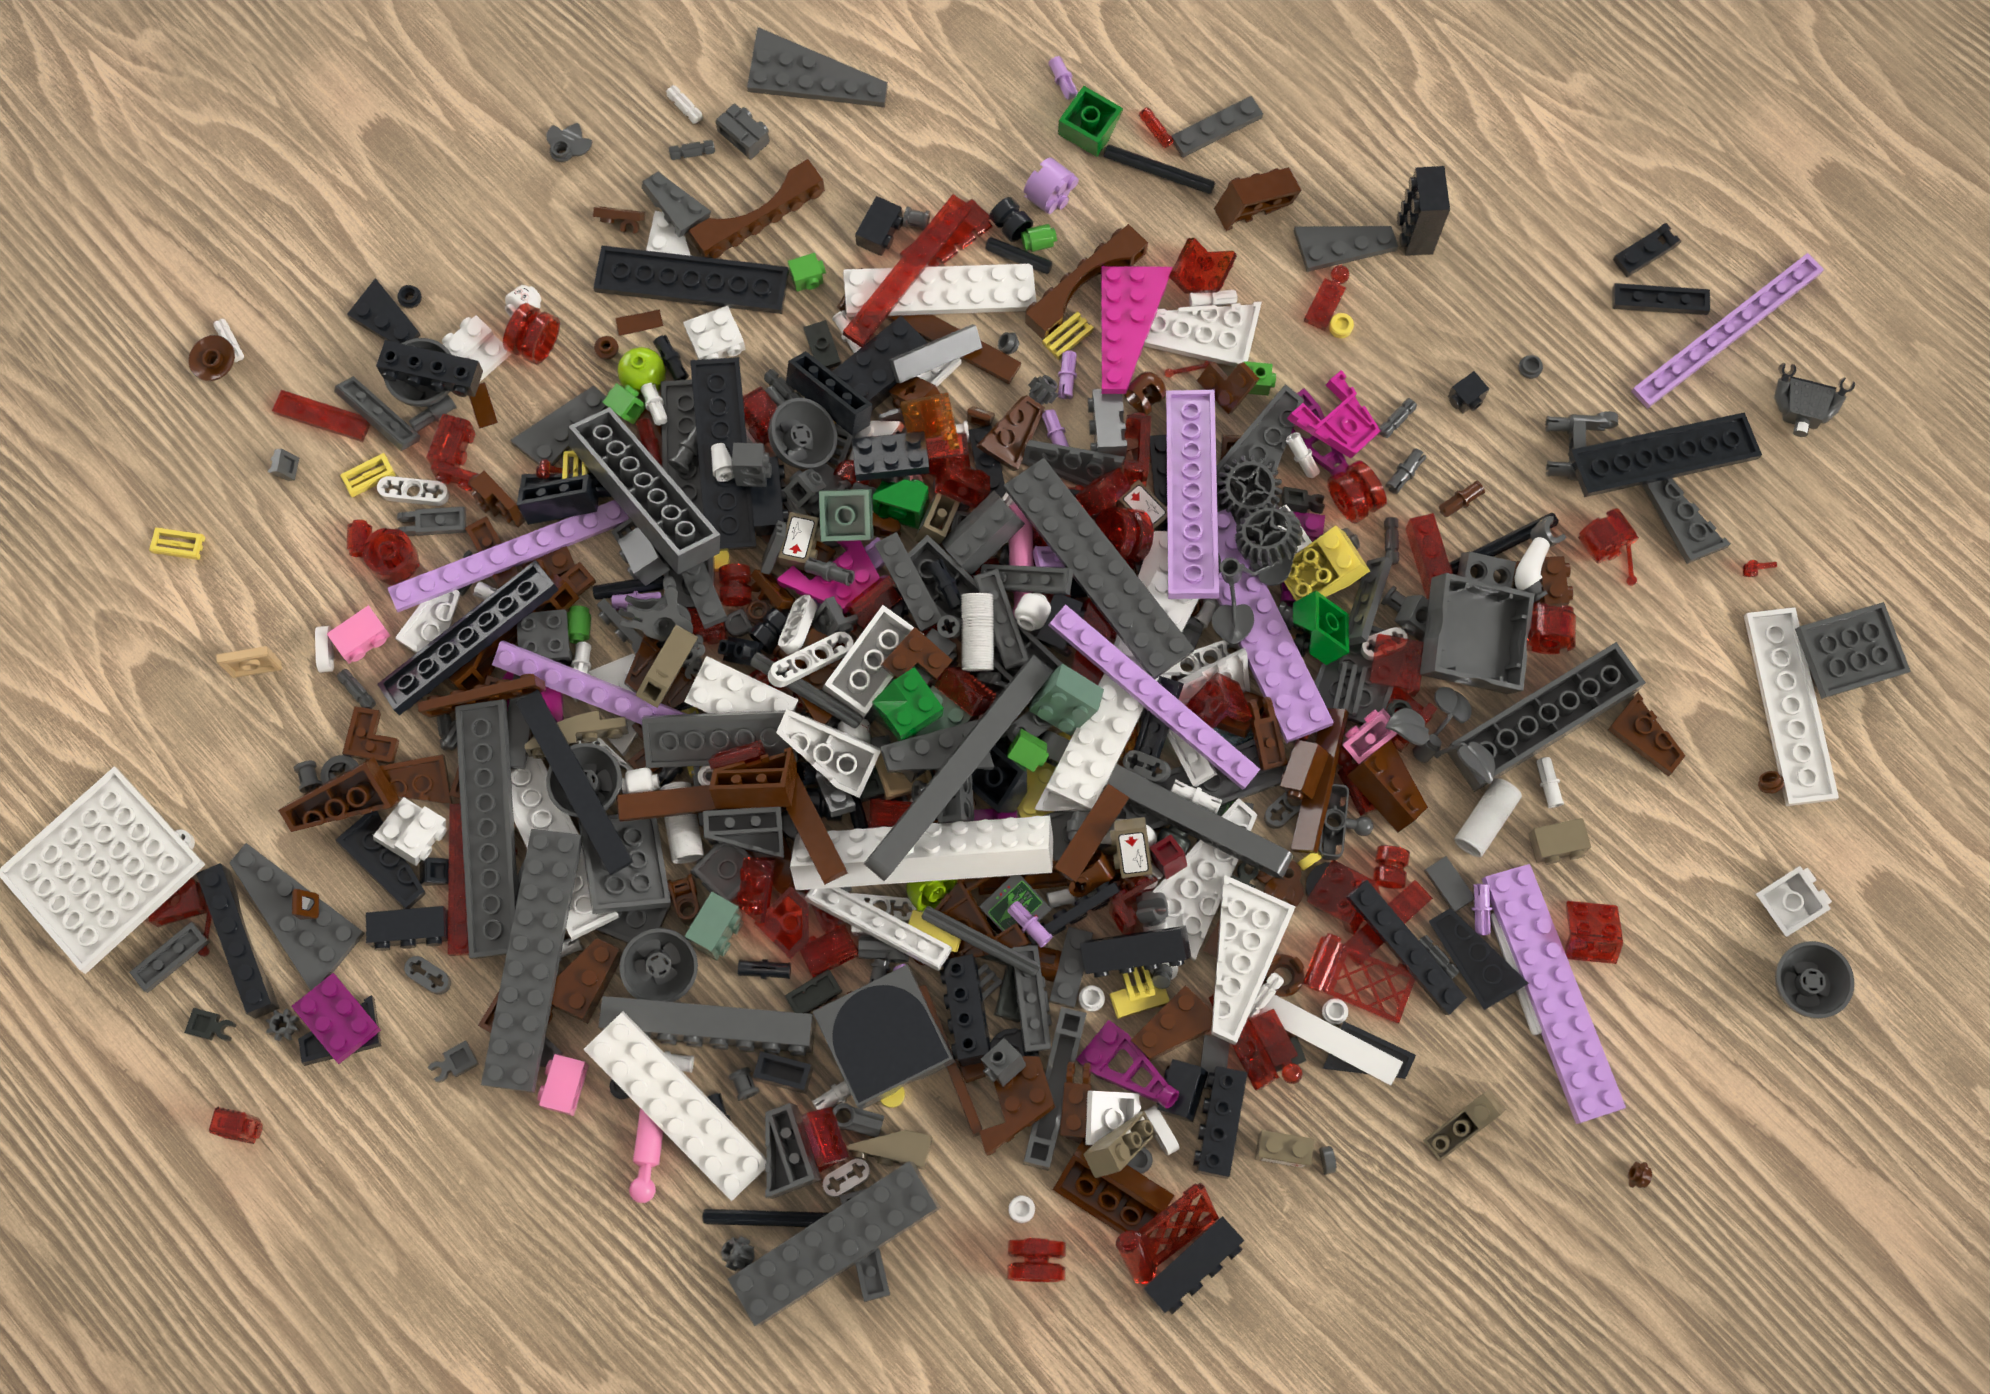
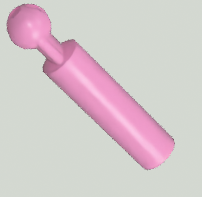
[1008,504,1034,619]
[629,1108,664,1203]

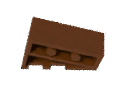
[1214,167,1301,231]
[1347,739,1428,833]
[709,747,798,809]
[551,938,622,1024]
[1130,985,1213,1062]

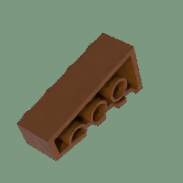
[278,757,400,832]

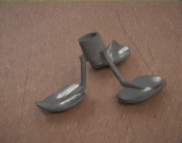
[1212,553,1295,644]
[1385,687,1495,784]

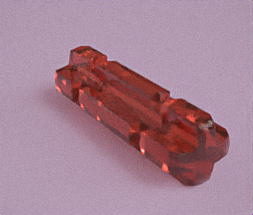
[1139,107,1173,148]

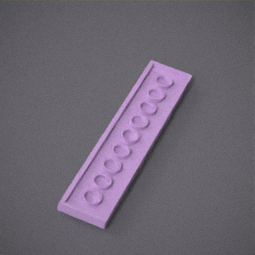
[1166,390,1219,599]
[1216,509,1333,744]
[1481,864,1626,1124]

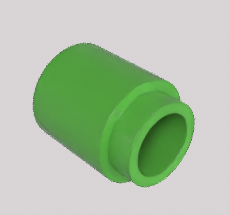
[1021,224,1057,252]
[567,606,591,644]

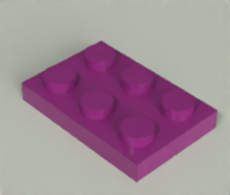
[291,973,381,1064]

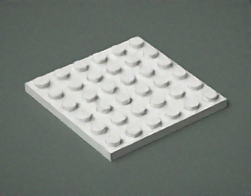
[0,766,206,974]

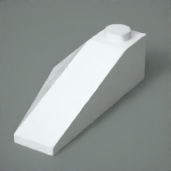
[776,709,881,798]

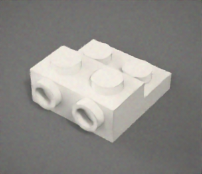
[683,306,746,360]
[442,315,512,381]
[373,797,447,866]
[1756,866,1832,937]
[1086,1091,1141,1145]

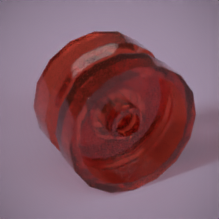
[503,302,560,365]
[1327,460,1387,524]
[1095,506,1154,563]
[1007,1238,1066,1282]

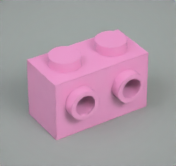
[327,605,391,664]
[1343,708,1398,764]
[537,1054,589,1116]

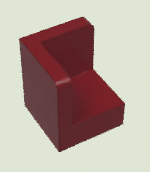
[1149,834,1187,880]

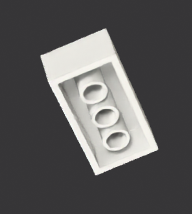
[821,605,924,718]
[684,656,799,713]

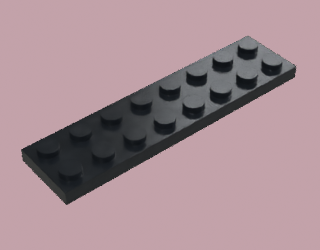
[593,245,789,314]
[690,357,756,551]
[1568,412,1762,497]
[377,560,559,716]

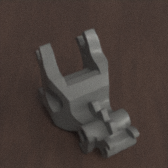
[618,576,705,679]

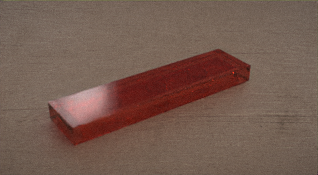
[272,390,371,442]
[1340,880,1433,966]

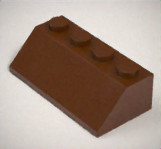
[1052,1138,1175,1248]

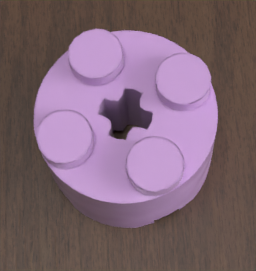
[1024,158,1079,214]

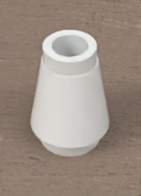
[711,443,734,482]

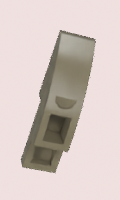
[525,710,629,759]

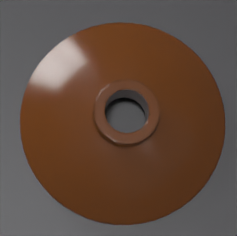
[189,335,235,381]

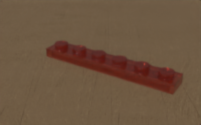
[448,804,469,956]

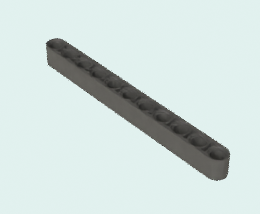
[864,654,1053,881]
[1041,731,1294,879]

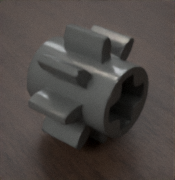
[1028,375,1058,405]
[266,1009,300,1042]
[721,1236,755,1271]

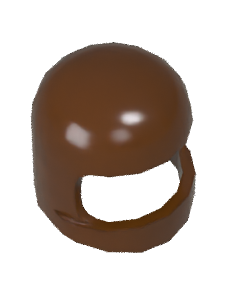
[1124,371,1166,417]

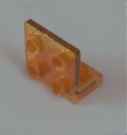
[900,392,960,450]

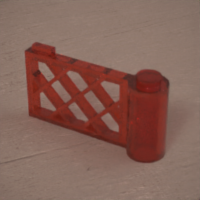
[1302,933,1415,1024]
[1116,1183,1219,1284]

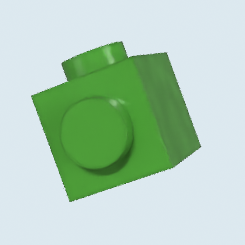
[788,253,826,292]
[1244,361,1276,396]
[603,383,646,425]
[1007,729,1049,772]

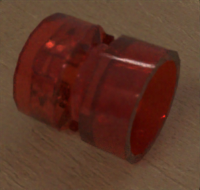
[718,563,752,607]
[1372,845,1410,889]

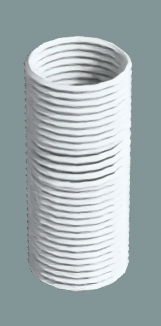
[961,593,994,671]
[1454,778,1522,857]
[659,782,704,864]

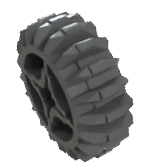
[1217,455,1283,519]
[1235,504,1303,568]

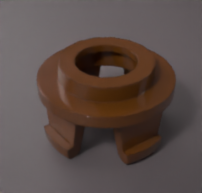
[1263,953,1304,997]

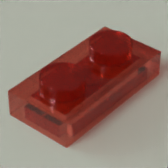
[430,460,478,491]

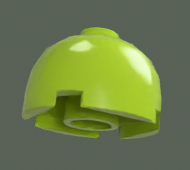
[617,347,666,395]
[906,879,958,912]

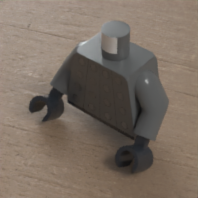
[1774,363,1855,437]

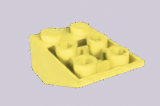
[1284,526,1370,601]

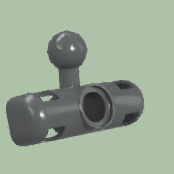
[1318,784,1374,860]

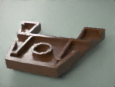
[784,629,845,725]
[624,633,695,709]
[935,877,1031,959]
[959,1056,1056,1156]

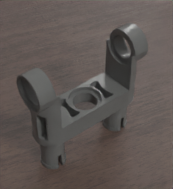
[1545,411,1618,481]

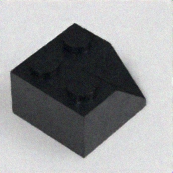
[972,742,1027,813]

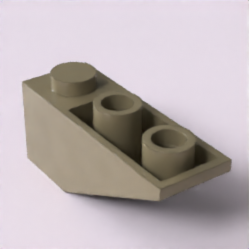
[635,625,698,708]
[1423,1089,1506,1161]
[1083,1111,1156,1178]
[847,1130,932,1170]

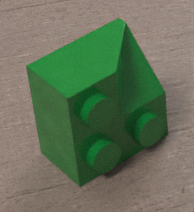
[1058,86,1123,157]
[872,479,929,529]
[1293,590,1349,665]
[872,667,944,741]

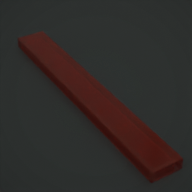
[843,194,972,348]

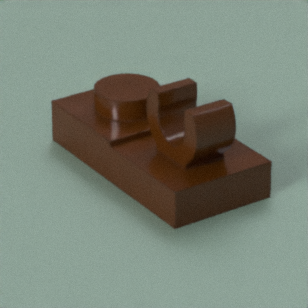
[593,206,645,234]
[522,546,575,577]
[750,569,796,610]

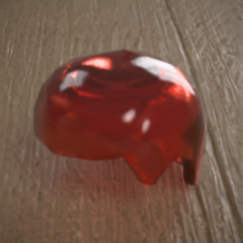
[833,459,870,486]

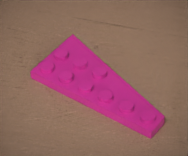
[1101,266,1173,394]

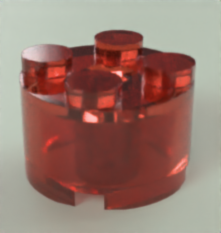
[1578,508,1639,564]
[363,528,420,585]
[1527,603,1576,655]

